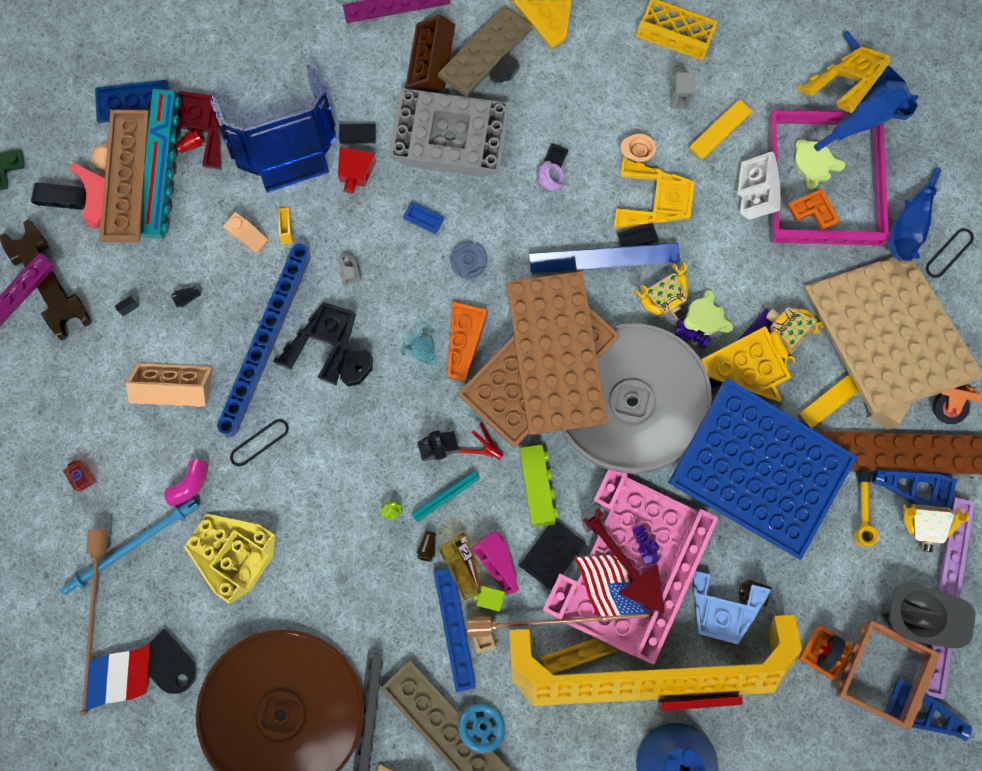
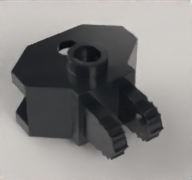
[329,349,373,387]
[417,431,460,461]

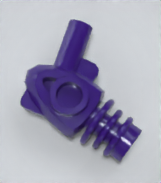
[671,317,712,348]
[632,525,660,564]

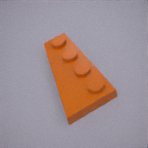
[447,302,488,383]

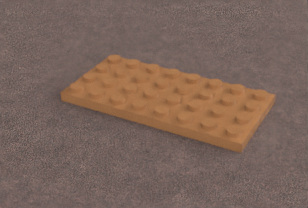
[506,271,608,436]
[457,306,620,448]

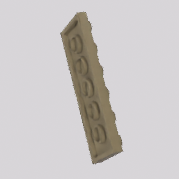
[438,6,533,97]

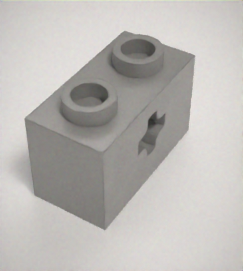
[671,71,695,109]

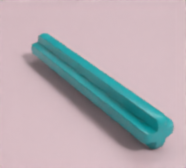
[412,471,479,522]

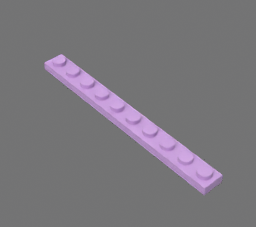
[926,497,975,699]

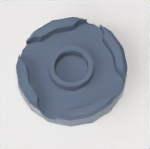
[450,242,487,279]

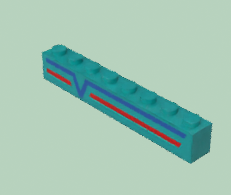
[141,89,182,239]

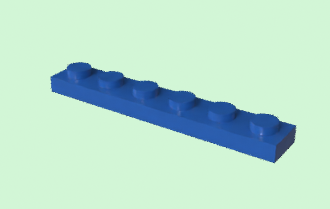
[433,568,476,692]

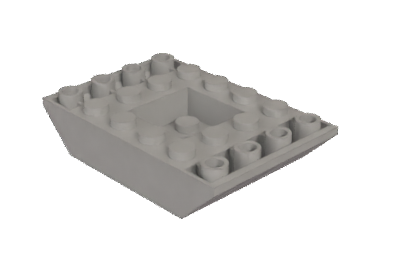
[389,88,510,177]

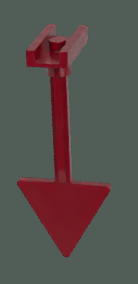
[582,508,665,613]

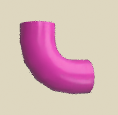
[164,459,208,506]

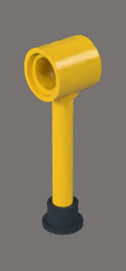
[853,471,878,548]

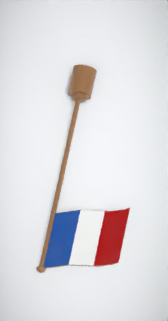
[80,530,151,715]

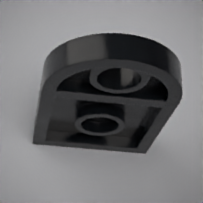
[148,629,197,694]

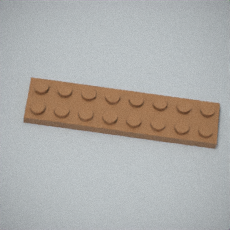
[99,110,149,242]

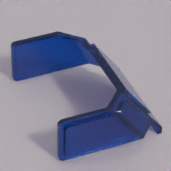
[209,64,336,193]

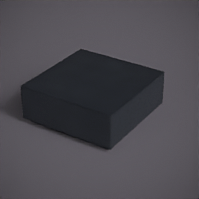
[544,143,569,167]
[114,296,139,316]

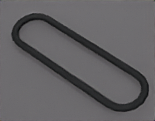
[926,228,974,278]
[230,419,289,467]

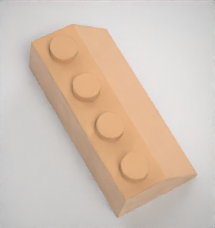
[126,363,213,407]

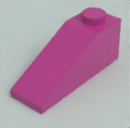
[471,531,519,595]

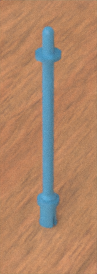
[61,497,200,595]

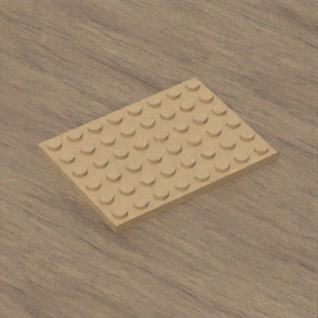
[804,257,982,416]

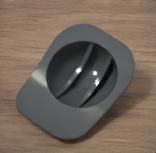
[881,582,976,649]

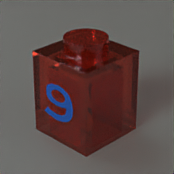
[62,460,97,492]

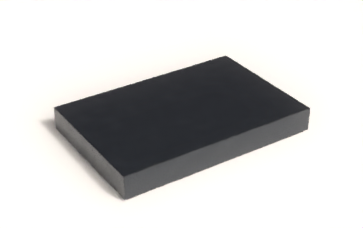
[519,520,585,590]

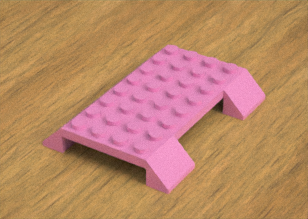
[542,470,719,665]

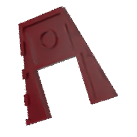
[177,91,222,170]

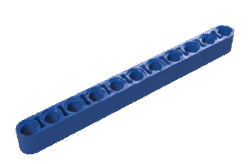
[217,243,311,437]

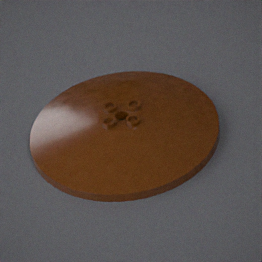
[196,630,364,771]

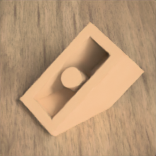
[223,212,268,254]

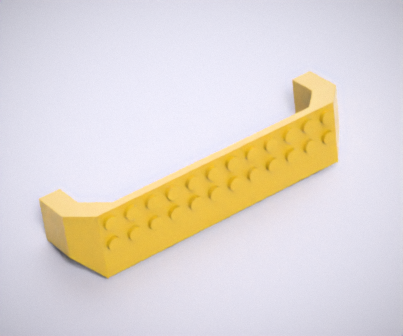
[509,615,802,706]

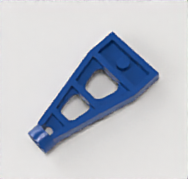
[872,469,957,509]
[885,679,972,741]

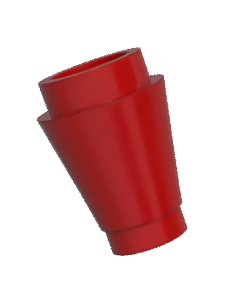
[175,130,205,154]

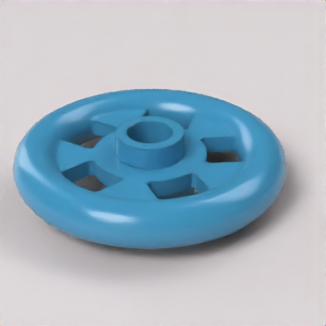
[458,703,505,753]

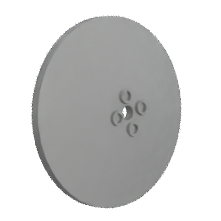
[562,323,712,474]

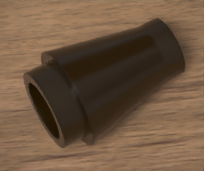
[416,531,436,562]

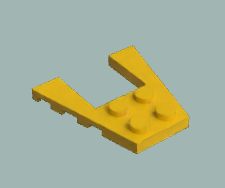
[797,46,891,113]
[614,157,694,228]

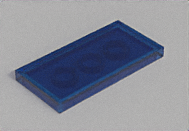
[95,80,169,123]

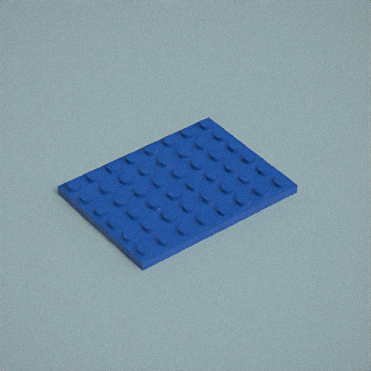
[668,378,857,560]

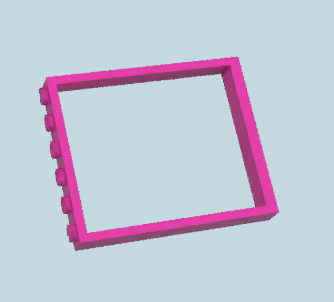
[768,109,889,246]

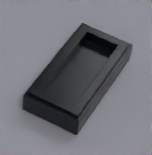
[339,124,376,144]
[617,223,659,246]

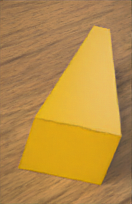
[278,207,293,244]

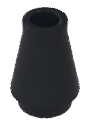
[171,286,201,308]

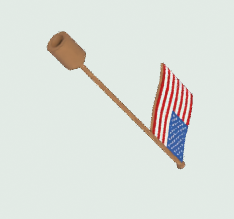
[467,555,651,638]

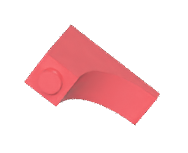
[69,163,105,229]

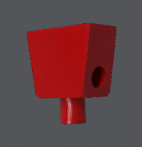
[338,147,376,194]

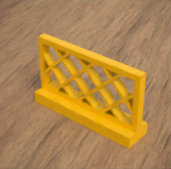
[636,0,718,61]

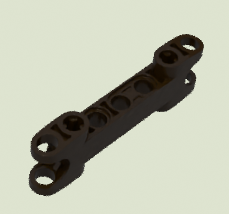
[0,219,91,341]

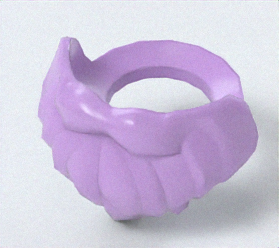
[538,161,564,191]

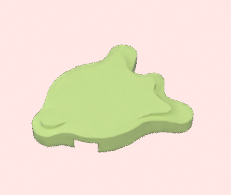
[794,139,845,191]
[684,290,733,335]

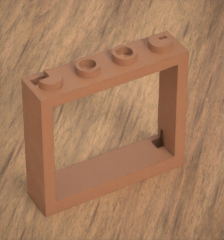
[835,621,941,730]

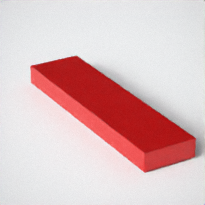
[658,696,743,711]

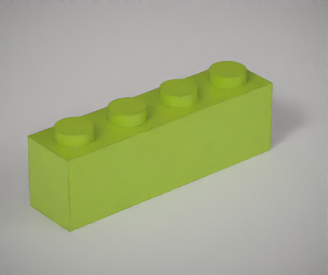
[519,444,558,528]

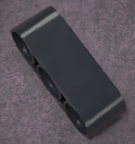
[31,183,86,210]

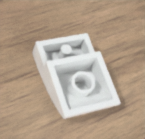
[737,152,780,220]

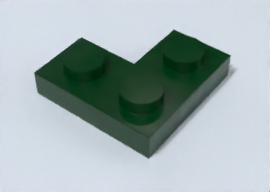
[0,149,25,190]

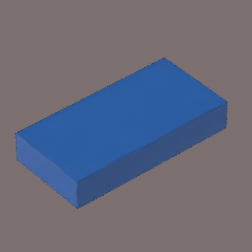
[403,202,444,235]

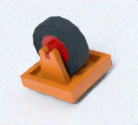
[933,384,982,424]
[798,624,852,681]

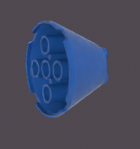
[636,723,718,771]

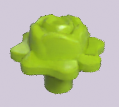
[380,500,402,520]

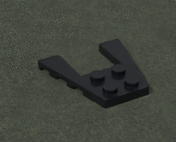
[273,302,356,386]

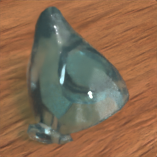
[401,327,438,366]

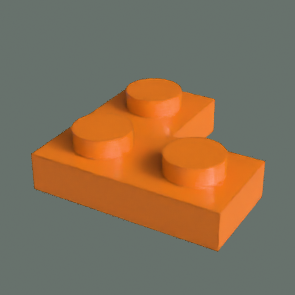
[787,189,840,231]

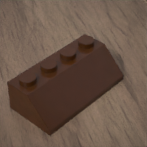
[405,14,456,93]

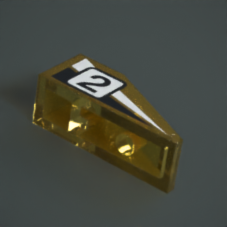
[438,532,481,600]

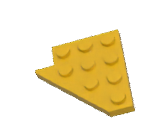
[510,0,571,50]
[700,326,791,402]

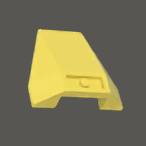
[184,514,276,604]

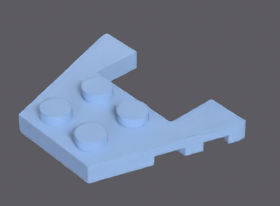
[693,571,771,644]

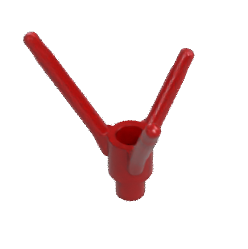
[456,422,504,460]

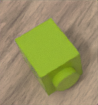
[474,586,505,612]

